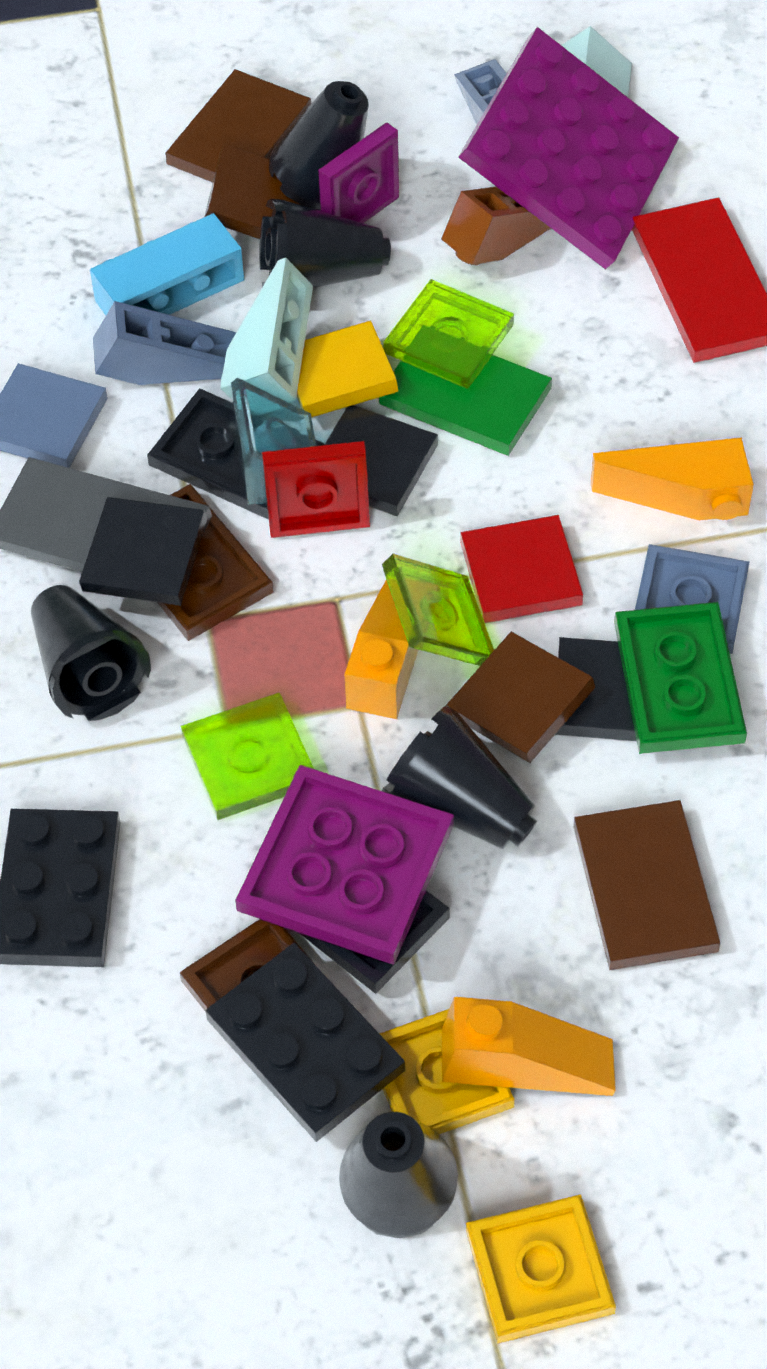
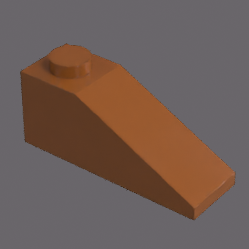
[441,186,551,265]

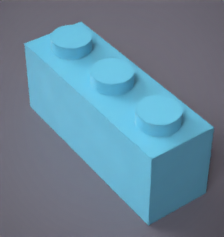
[90,213,244,315]

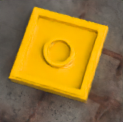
[297,320,399,419]
[379,1009,514,1134]
[466,1194,616,1344]

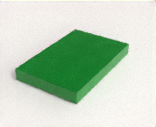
[379,328,552,456]
[614,602,747,754]

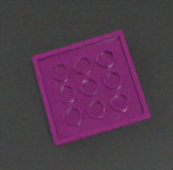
[458,27,679,270]

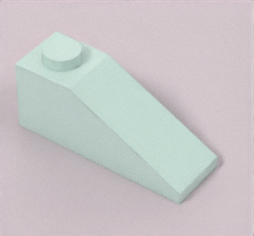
[220,258,313,413]

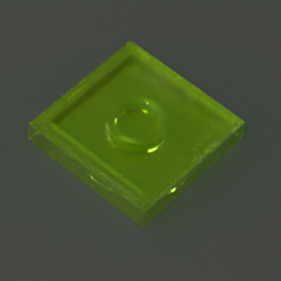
[383,279,514,389]
[382,554,494,666]
[180,692,314,820]

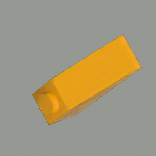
[590,437,754,521]
[344,579,436,719]
[441,997,616,1096]

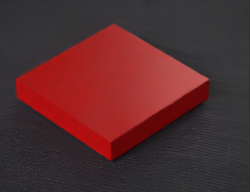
[262,441,370,538]
[460,515,583,623]

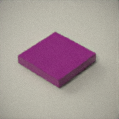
[319,122,399,223]

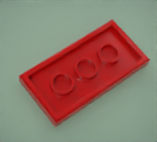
[632,197,767,363]

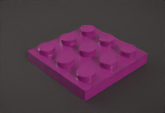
[235,765,454,965]

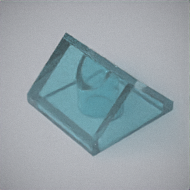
[231,377,317,505]

